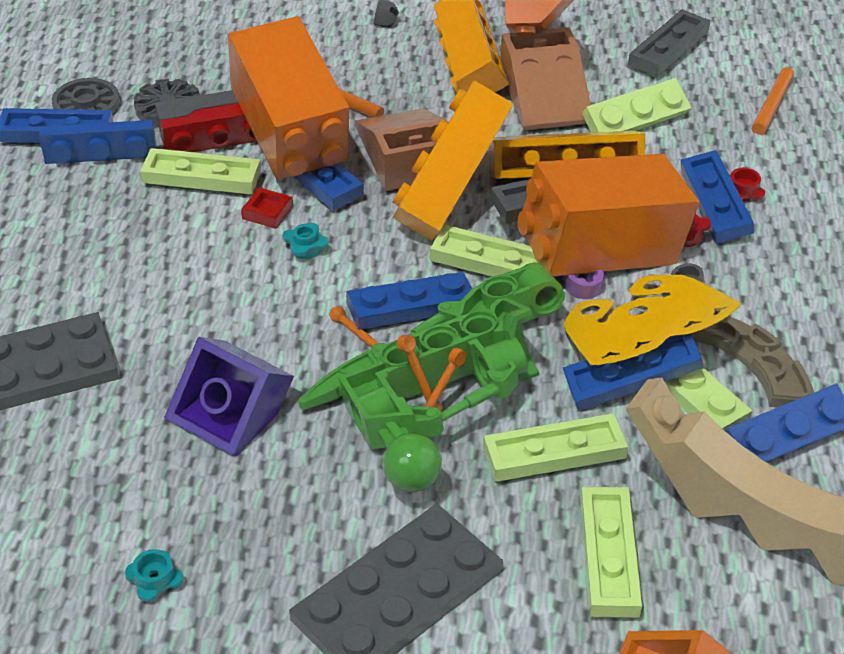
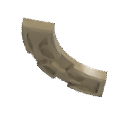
[687,308,814,408]

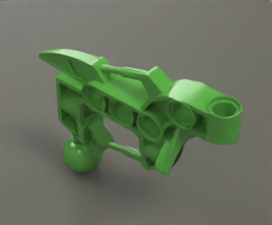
[298,262,565,492]

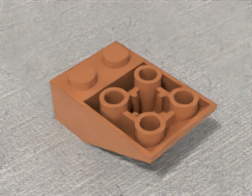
[501,27,591,130]
[355,108,447,191]

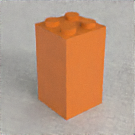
[228,16,349,180]
[517,154,700,276]

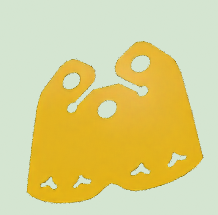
[563,275,742,365]

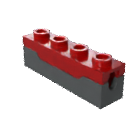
[155,90,257,152]

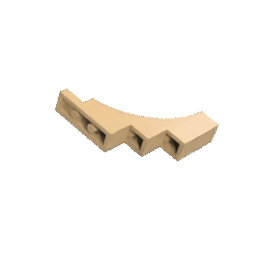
[626,377,844,585]

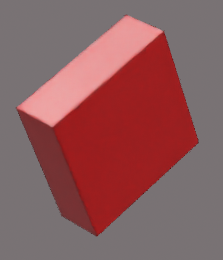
[241,187,293,229]

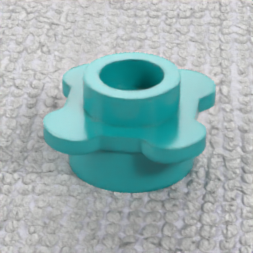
[282,223,328,259]
[125,549,183,601]

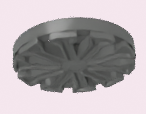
[52,78,120,115]
[134,78,200,126]

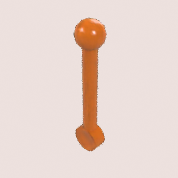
[329,306,378,348]
[397,335,442,412]
[424,347,467,407]

